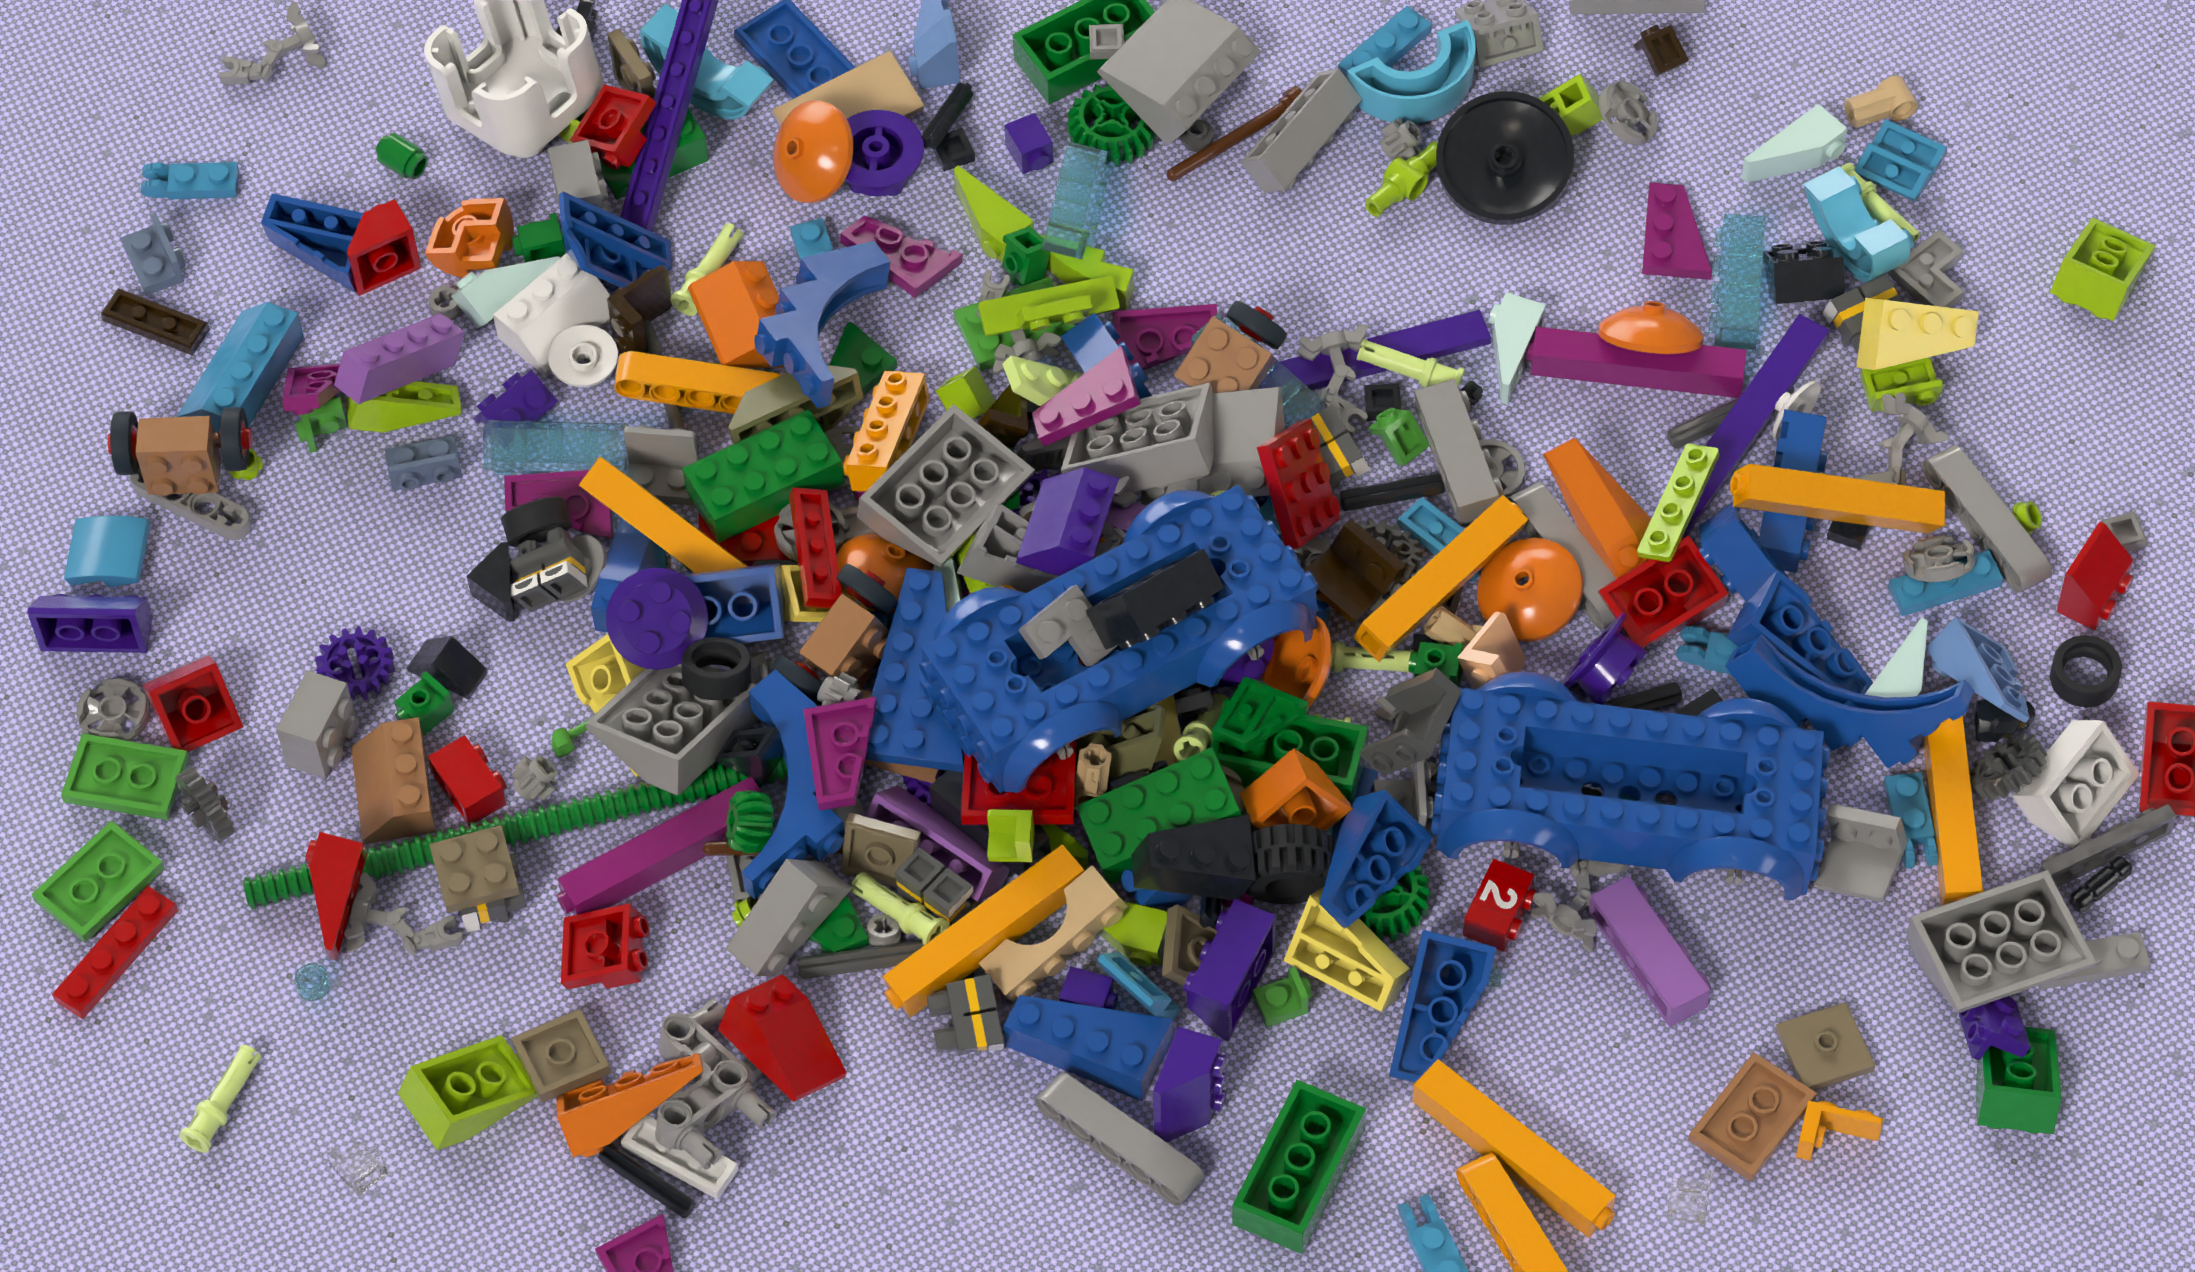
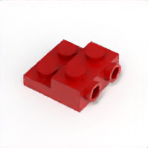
[570,84,657,170]
[560,903,650,990]

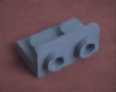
[120,212,186,296]
[384,435,462,491]

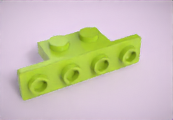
[978,275,1120,336]
[1637,444,1720,562]

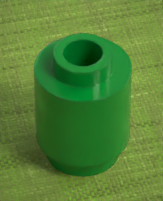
[376,133,428,179]

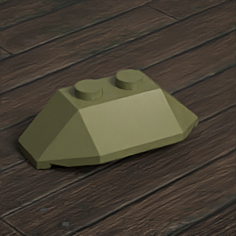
[728,365,864,444]
[1076,704,1166,784]

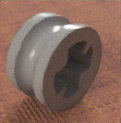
[429,286,462,320]
[867,913,902,947]

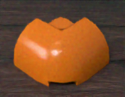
[425,198,514,278]

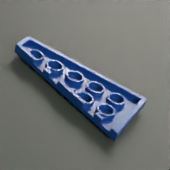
[866,568,964,772]

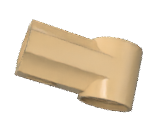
[1844,75,1918,128]
[1423,606,1483,649]
[1074,743,1111,810]

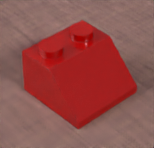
[347,199,421,296]
[2056,521,2134,631]
[142,655,244,752]

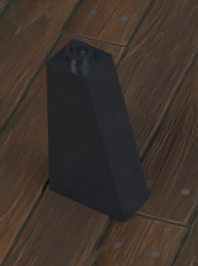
[929,756,1051,876]

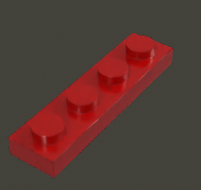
[789,487,842,609]
[52,885,178,1019]

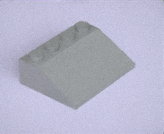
[1097,0,1262,146]
[1061,382,1214,495]
[1141,387,1285,506]
[857,404,1035,567]
[586,663,758,796]
[1906,870,2097,1014]

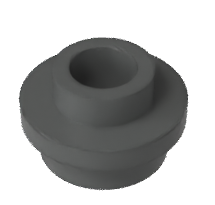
[1180,119,1214,152]

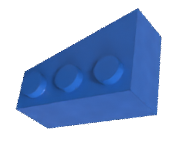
[261,193,363,293]
[1061,313,1152,399]
[1699,502,1789,607]

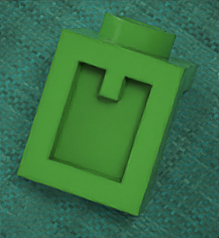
[295,397,347,453]
[1368,408,1429,465]
[1253,966,1313,1027]

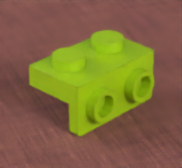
[1860,357,1944,413]

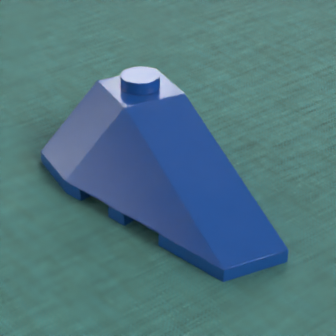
[591,517,667,632]
[1727,570,1873,694]
[1319,790,1433,928]
[1389,930,1496,1083]

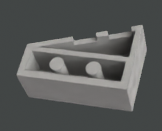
[957,503,1059,593]
[725,859,852,977]

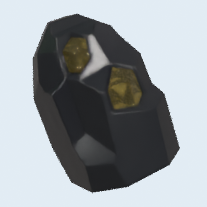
[1974,699,2036,743]

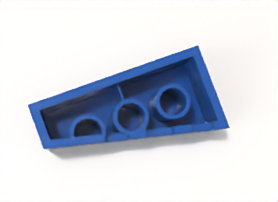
[1758,409,1828,573]
[1004,995,1173,1101]

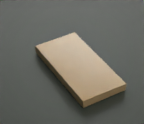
[772,51,924,126]

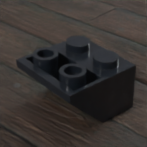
[1762,241,1845,304]

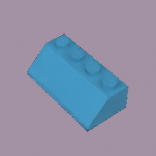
[176,302,304,433]

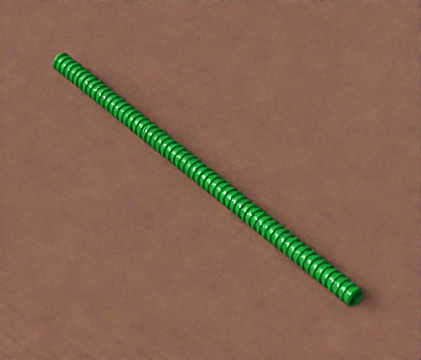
[243,754,788,910]

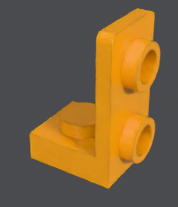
[1796,1100,1883,1161]

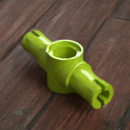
[1365,141,1438,217]

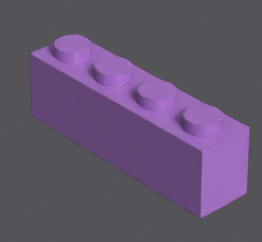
[334,313,465,404]
[865,785,1010,902]
[1589,876,1711,1027]

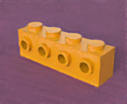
[843,371,930,492]

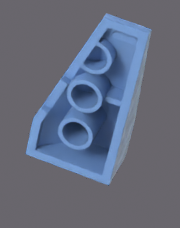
[908,0,960,89]
[1926,617,2030,723]

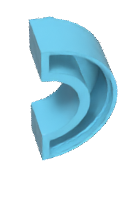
[640,3,774,119]
[1347,20,1476,124]
[1803,166,1914,282]

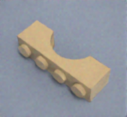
[979,865,1128,1004]

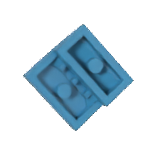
[1855,119,1947,202]
[64,516,151,588]
[1097,952,1181,1021]

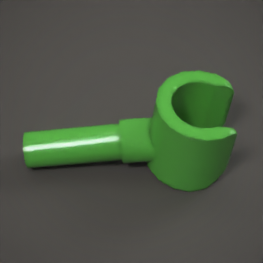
[551,719,589,757]

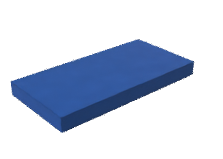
[734,0,855,99]

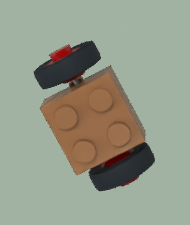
[1174,300,1287,394]
[107,407,253,496]
[769,563,898,706]

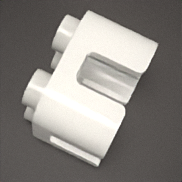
[424,0,604,158]

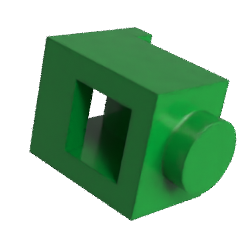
[511,212,565,263]
[1002,226,1052,285]
[1408,642,1464,688]
[394,671,454,736]

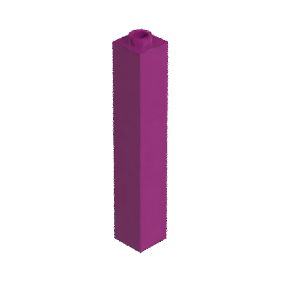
[1525,327,1746,398]
[556,777,762,915]

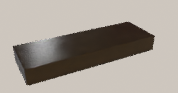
[101,288,210,355]

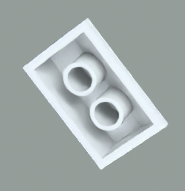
[493,253,610,377]
[2012,720,2140,849]

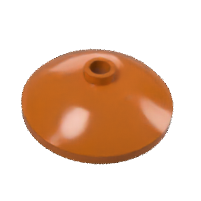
[773,100,853,203]
[1598,301,1704,354]
[837,533,935,614]
[1477,538,1584,642]
[1261,616,1333,709]

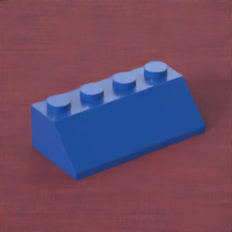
[684,563,784,643]

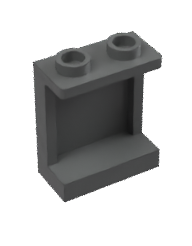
[1360,668,1462,776]

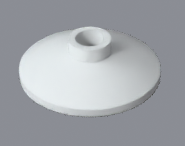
[548,325,618,387]
[1772,381,1821,441]

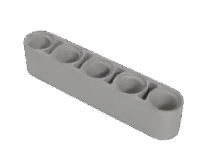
[1922,445,2052,593]
[1508,482,1616,630]
[1035,1071,1205,1207]

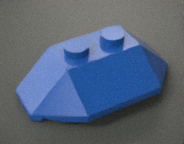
[559,191,673,287]

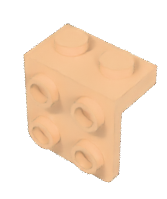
[1457,612,1526,690]

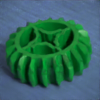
[1067,83,1157,167]
[1359,864,1431,942]

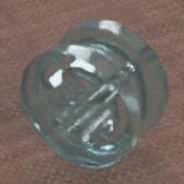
[294,963,330,1001]

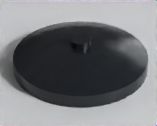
[1436,91,1574,225]

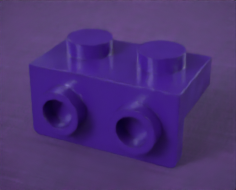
[472,369,559,447]
[1959,996,2031,1060]

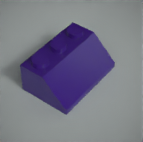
[1016,467,1119,576]
[27,594,153,653]
[1183,899,1276,1041]
[1153,1026,1227,1142]

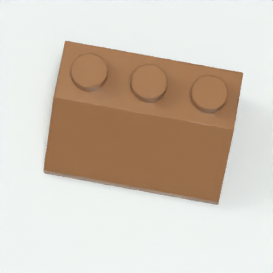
[351,717,436,844]

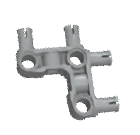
[655,999,777,1170]

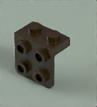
[607,265,672,354]
[978,384,1030,448]

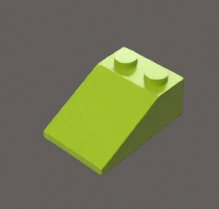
[2049,217,2156,322]
[397,1035,538,1151]

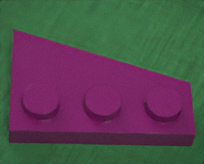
[840,215,963,298]
[1112,304,1218,371]

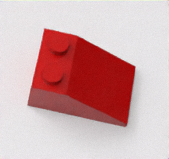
[1598,535,1729,649]
[2139,701,2195,817]
[305,832,368,961]
[718,974,847,1102]

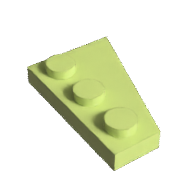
[1002,355,1083,406]

